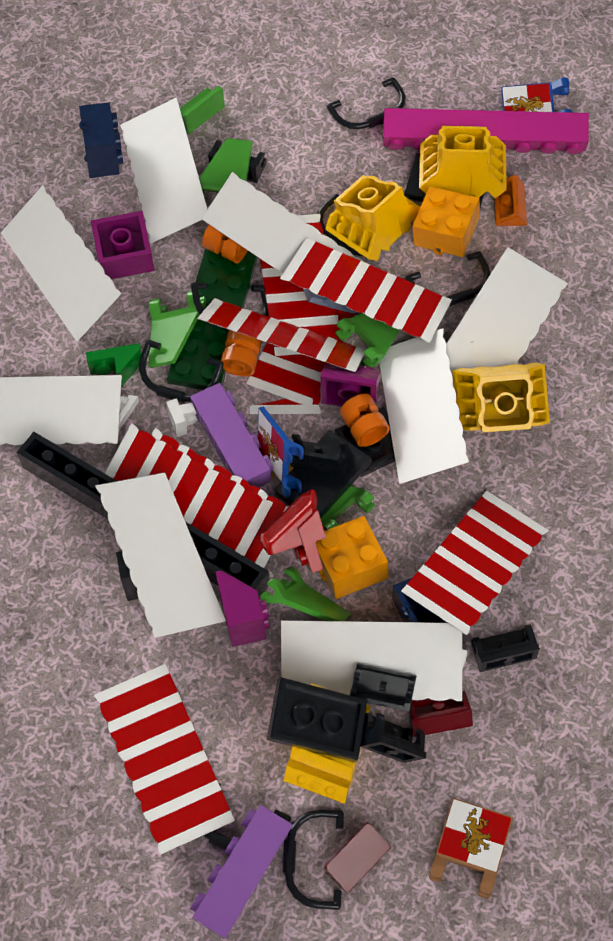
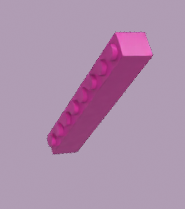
[383,108,589,154]

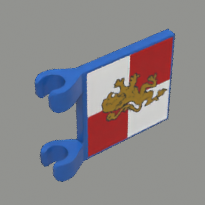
[501,77,573,113]
[257,406,304,497]

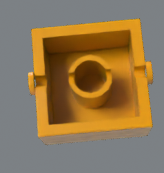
[412,186,480,257]
[315,516,389,600]

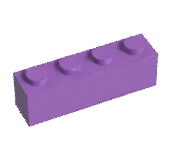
[190,383,273,488]
[190,805,293,939]

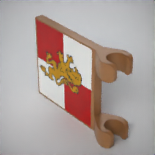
[429,798,513,899]

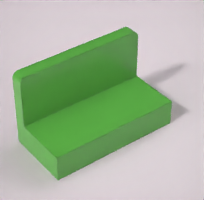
[180,86,225,135]

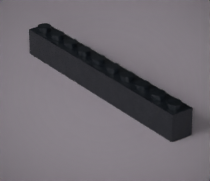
[16,431,270,599]

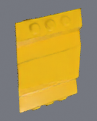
[419,126,507,199]
[325,175,420,261]
[452,363,550,432]
[284,683,371,804]

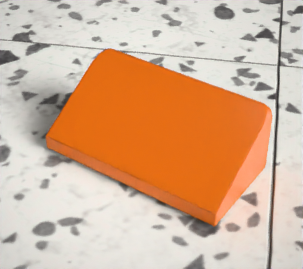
[494,174,527,226]

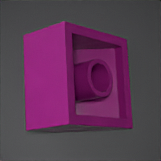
[321,363,381,407]
[216,571,270,647]

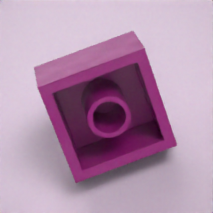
[91,210,155,279]

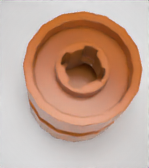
[202,225,248,263]
[221,330,262,377]
[339,394,390,447]

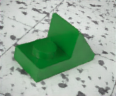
[86,343,142,388]

